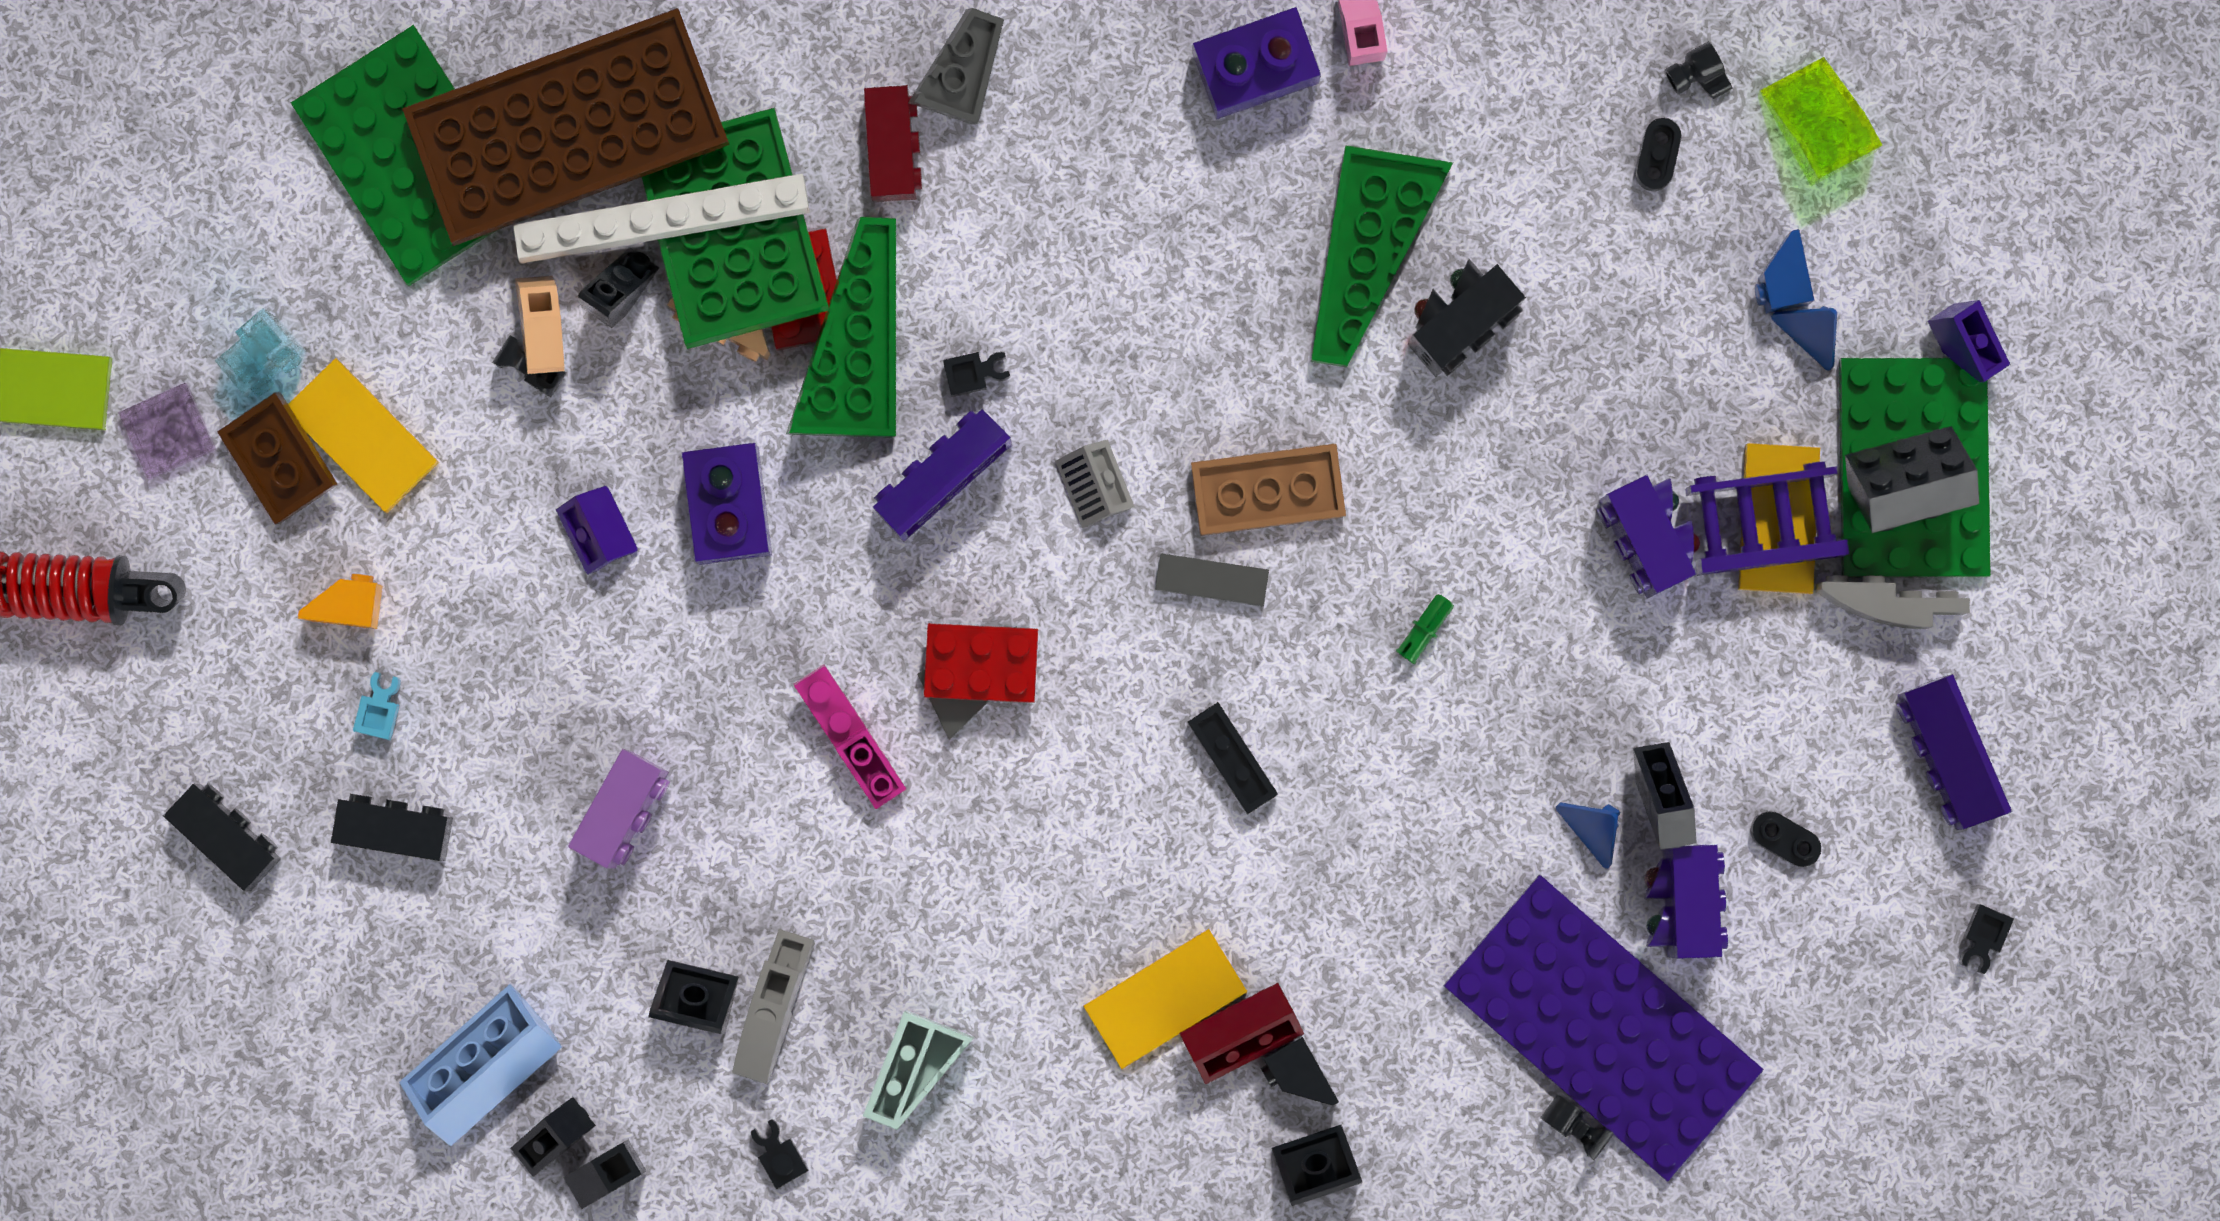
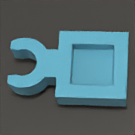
[353,672,401,740]

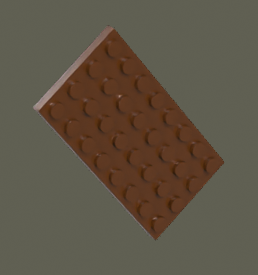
[402,8,730,246]

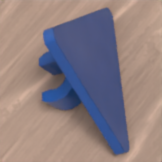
[1771,306,1837,371]
[1556,802,1621,869]

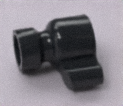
[1664,41,1733,99]

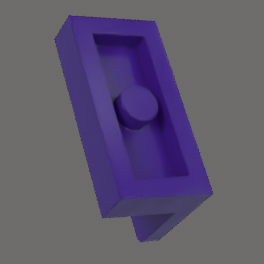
[555,486,638,575]

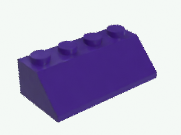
[873,409,1012,542]
[1896,674,2012,830]

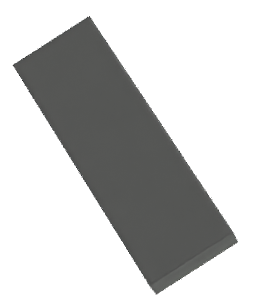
[1155,553,1269,607]

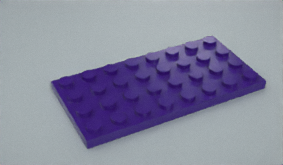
[1443,875,1764,1182]

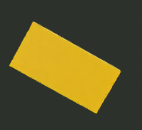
[288,358,439,513]
[1738,443,1820,594]
[1083,929,1247,1069]

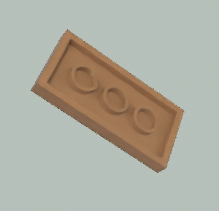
[1191,444,1346,536]

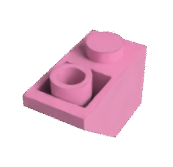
[1338,0,1388,66]

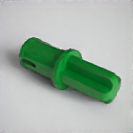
[1396,594,1454,665]

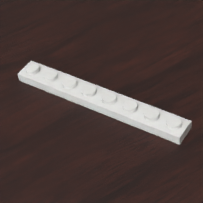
[513,174,810,264]

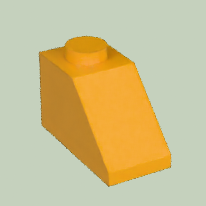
[298,574,383,629]

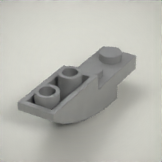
[1816,575,1970,629]
[732,929,815,1085]

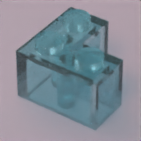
[215,308,306,398]

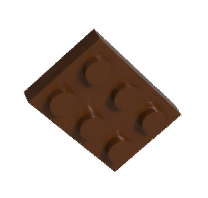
[217,392,338,525]

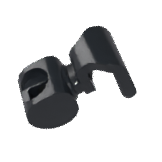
[492,335,566,398]
[1540,1094,1614,1161]

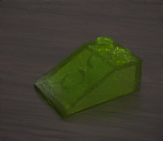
[1759,57,1883,186]

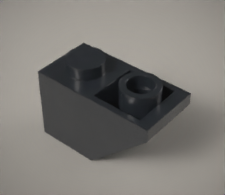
[563,1139,646,1209]

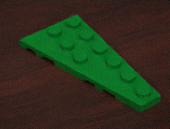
[1311,145,1454,368]
[786,217,896,438]

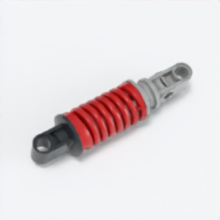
[0,551,186,626]

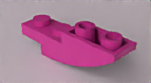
[794,664,906,809]

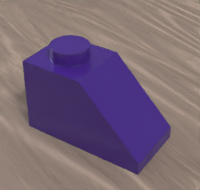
[1927,300,2011,383]

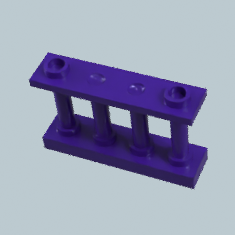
[1685,462,1849,576]

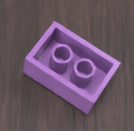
[568,749,670,869]

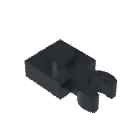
[943,352,1010,397]
[1959,904,2014,974]
[751,1119,809,1189]

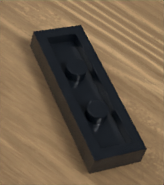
[1187,702,1278,815]

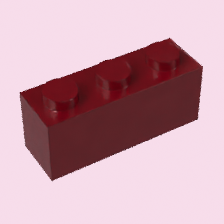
[864,85,922,202]
[1179,983,1304,1085]

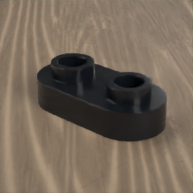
[1635,118,1682,191]
[1750,812,1821,867]

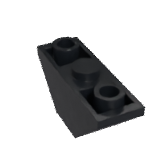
[578,248,660,328]

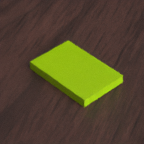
[0,348,113,431]

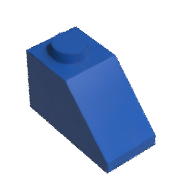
[1755,229,1814,314]

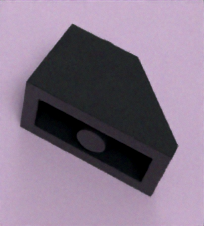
[1260,1036,1339,1106]
[510,1097,596,1177]

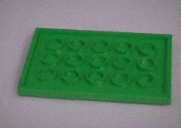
[290,25,497,286]
[642,108,829,349]
[1839,358,1991,577]

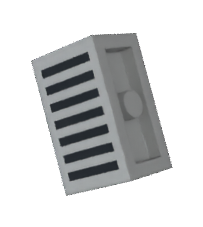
[1055,439,1135,528]

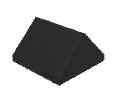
[648,960,739,1034]
[1272,1125,1363,1206]

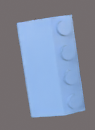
[399,984,562,1146]

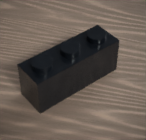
[1633,742,1697,850]
[163,783,281,891]
[330,793,453,861]

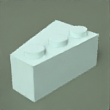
[863,1010,974,1130]

